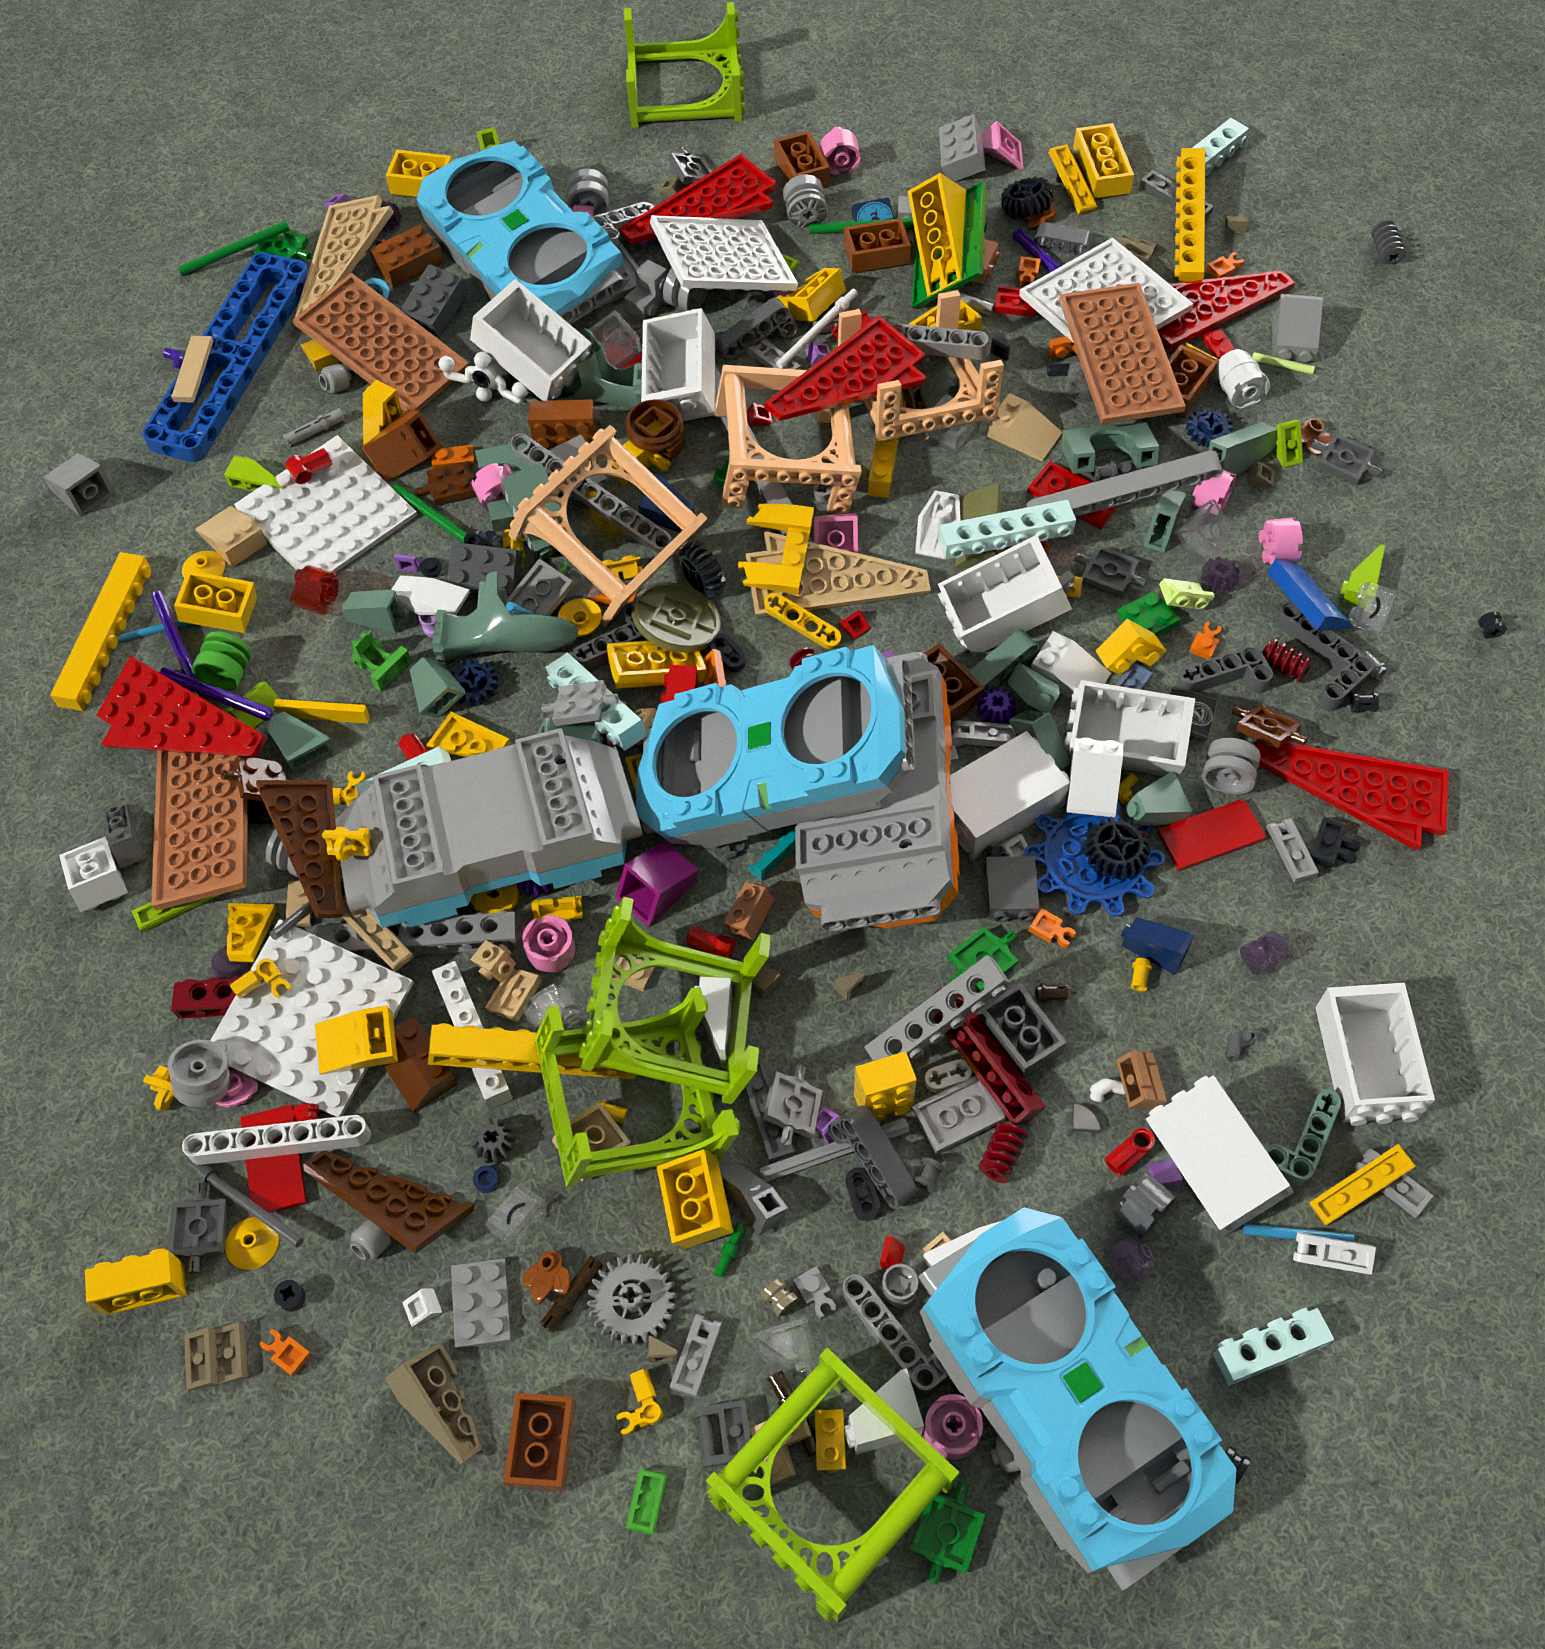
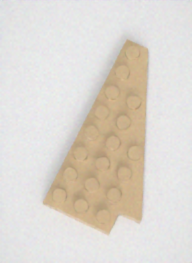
[293,195,393,328]
[746,532,931,618]

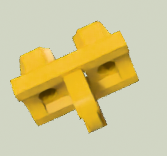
[322,827,371,860]
[143,1065,176,1111]

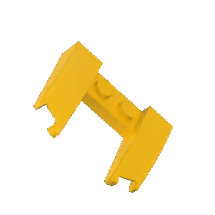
[738,504,814,595]

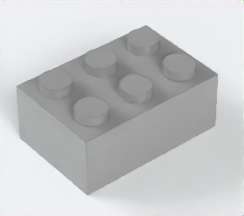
[939,114,985,182]

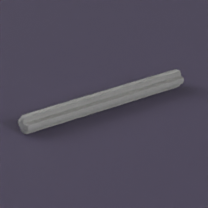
[760,1118,909,1182]

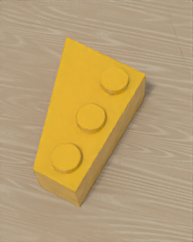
[776,268,846,322]
[909,299,982,331]
[363,380,403,446]

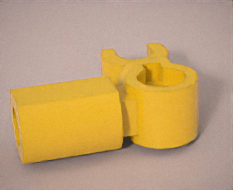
[332,771,367,806]
[230,959,292,999]
[616,1369,663,1435]

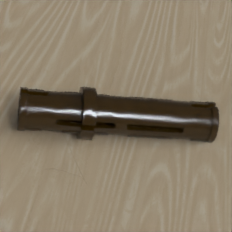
[539,1256,603,1333]
[767,1370,816,1457]

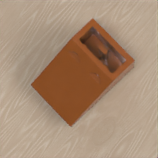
[362,410,442,483]

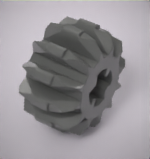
[470,1118,516,1164]

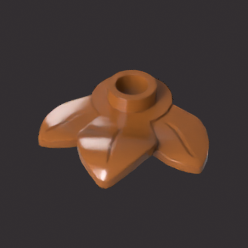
[1021,206,1057,229]
[1301,418,1332,455]
[522,1251,570,1305]

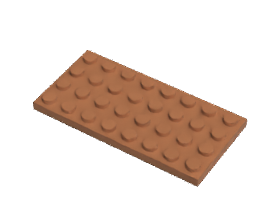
[293,273,469,411]
[1059,283,1186,425]
[151,751,248,911]

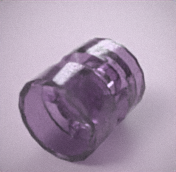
[1240,931,1289,975]

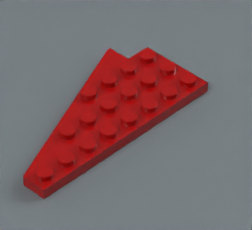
[619,154,777,245]
[1157,270,1295,351]
[764,316,927,421]
[96,656,268,758]
[1255,739,1449,851]

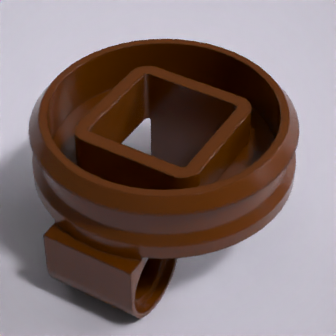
[625,399,686,461]

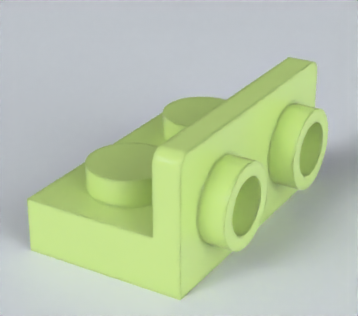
[1159,578,1215,609]

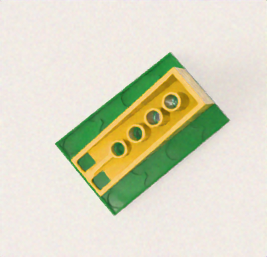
[908,173,987,309]

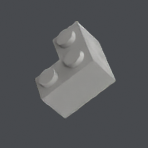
[625,259,667,320]

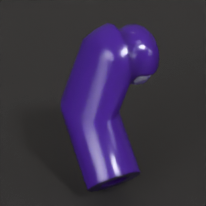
[163,348,185,369]

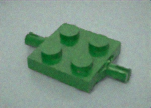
[252,231,311,260]
[1117,591,1181,637]
[947,926,1019,992]
[910,1482,985,1585]

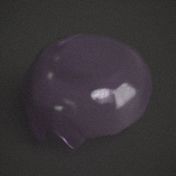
[211,946,250,979]

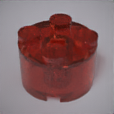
[290,565,339,615]

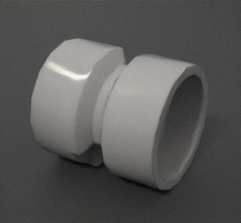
[881,1264,918,1309]

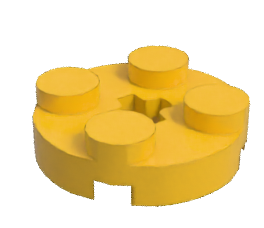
[470,883,519,914]

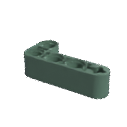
[969,629,1040,702]
[1266,1089,1341,1187]

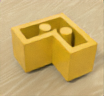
[1096,619,1166,675]

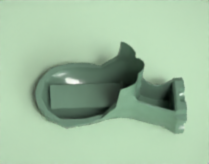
[524,328,642,409]
[432,571,579,663]

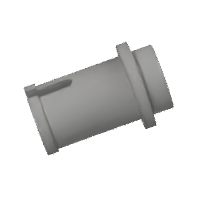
[1363,651,1388,679]

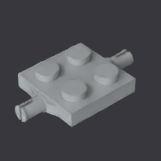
[541,680,619,726]
[763,1065,823,1145]

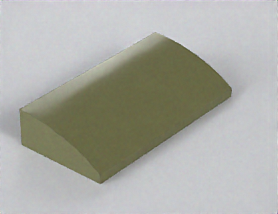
[955,484,1003,568]

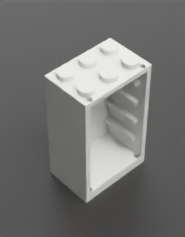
[470,279,592,401]
[641,308,715,421]
[938,535,1072,656]
[1064,680,1195,778]
[949,731,1070,860]
[1315,983,1435,1126]
[1146,1075,1294,1235]

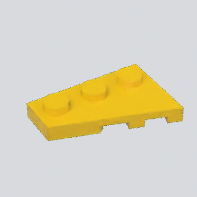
[426,712,510,757]
[227,903,277,962]

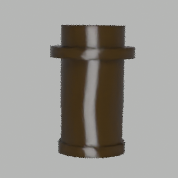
[1035,983,1068,1003]

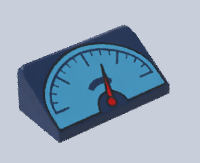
[852,197,894,221]

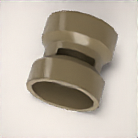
[761,1278,799,1317]

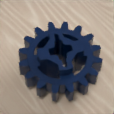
[1186,407,1234,448]
[451,659,498,706]

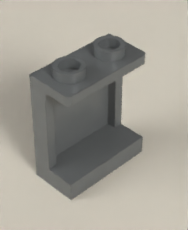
[984,856,1039,922]

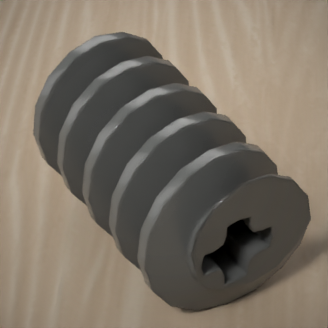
[1371,220,1407,264]

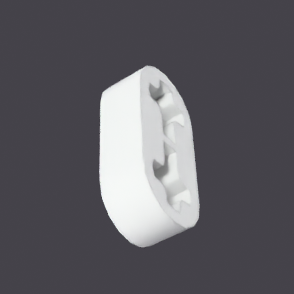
[924,1059,972,1093]

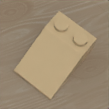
[987,393,1063,462]
[195,506,268,568]

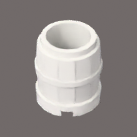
[1215,349,1270,409]

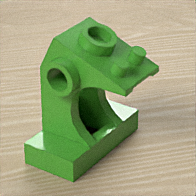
[352,631,412,692]

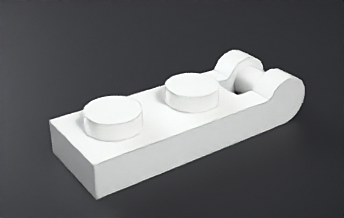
[1293,1232,1376,1275]

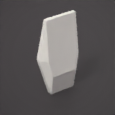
[915,490,961,560]
[391,576,470,615]

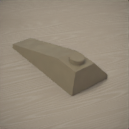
[384,1342,482,1464]

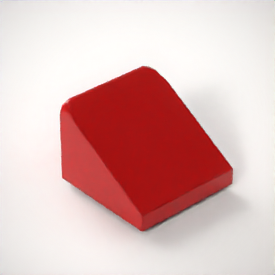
[746,403,773,427]
[838,609,871,640]
[880,1235,905,1270]

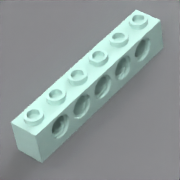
[938,500,1076,559]
[545,652,647,751]

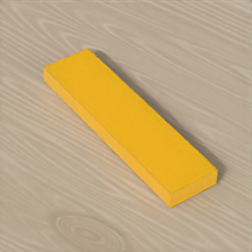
[1048,144,1098,215]
[274,699,370,724]
[1309,1144,1416,1226]

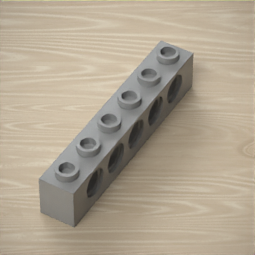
[865,955,1011,1061]

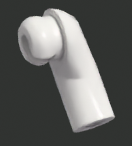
[1090,1078,1125,1102]

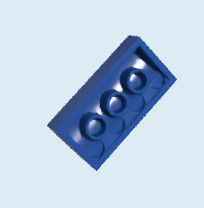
[1267,558,1352,631]

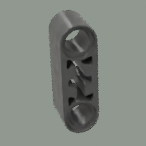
[1034,222,1094,255]

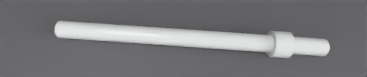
[776,289,858,369]

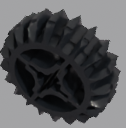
[1001,176,1053,219]
[678,540,726,599]
[1084,816,1151,880]

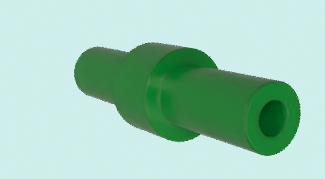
[714,1224,746,1278]

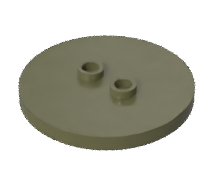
[632,582,721,653]

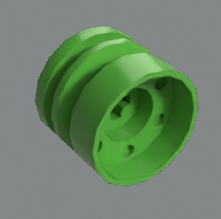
[192,631,252,690]

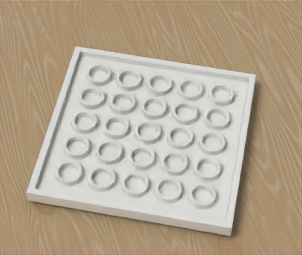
[650,215,798,292]
[1019,238,1193,342]
[234,435,417,588]
[210,919,414,1117]

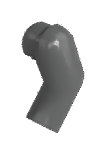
[1226,1029,1257,1061]

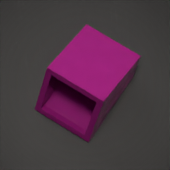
[615,841,699,927]

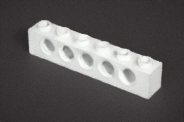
[432,961,513,1110]

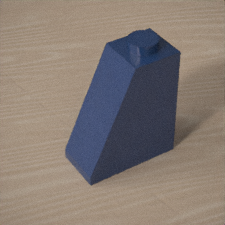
[638,475,695,533]
[1121,917,1195,975]

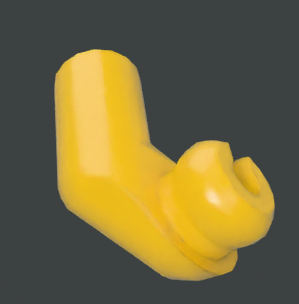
[1118,773,1138,805]

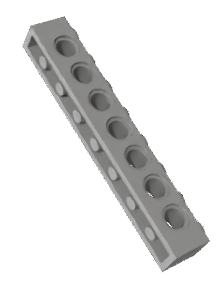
[317,910,518,959]

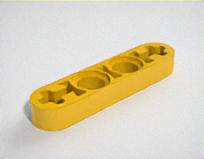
[764,593,841,649]

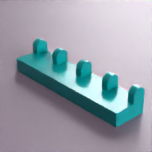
[748,824,797,881]

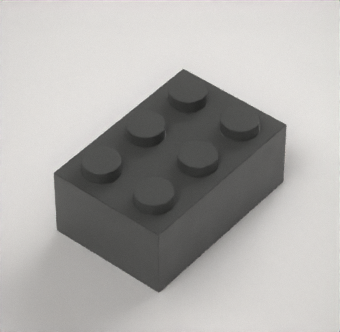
[400,264,469,338]
[447,542,523,595]
[977,983,1067,1078]

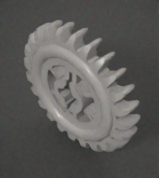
[587,1254,677,1346]

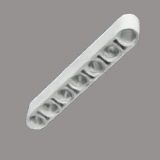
[182,1115,371,1165]

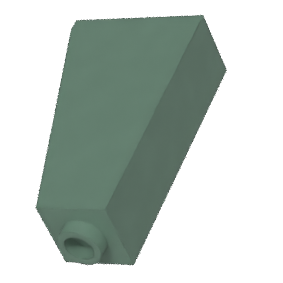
[1209,422,1277,477]

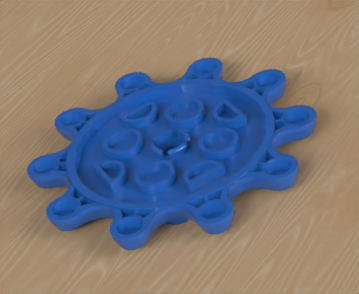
[1024,800,1165,917]

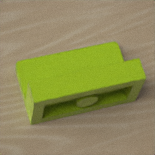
[226,682,280,728]

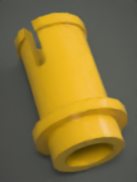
[1131,958,1152,992]
[596,1100,628,1125]

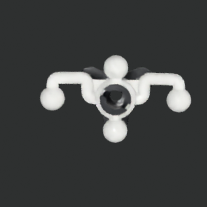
[438,351,528,404]

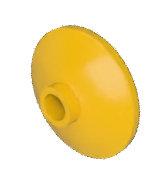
[182,551,226,578]
[557,598,602,637]
[225,1217,279,1270]

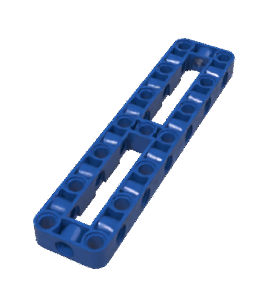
[142,252,308,462]

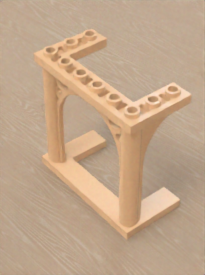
[838,290,1004,441]
[715,365,861,514]
[508,425,708,627]

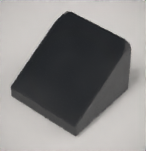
[990,331,1010,361]

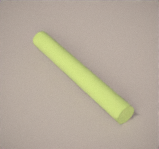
[1252,352,1315,374]

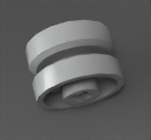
[566,168,609,216]
[663,268,709,311]
[1202,738,1261,795]
[168,1039,231,1107]

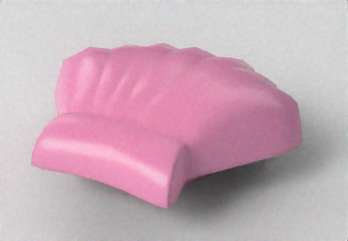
[216,1069,258,1108]

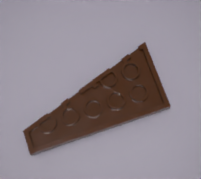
[256,780,343,918]
[303,1150,474,1254]

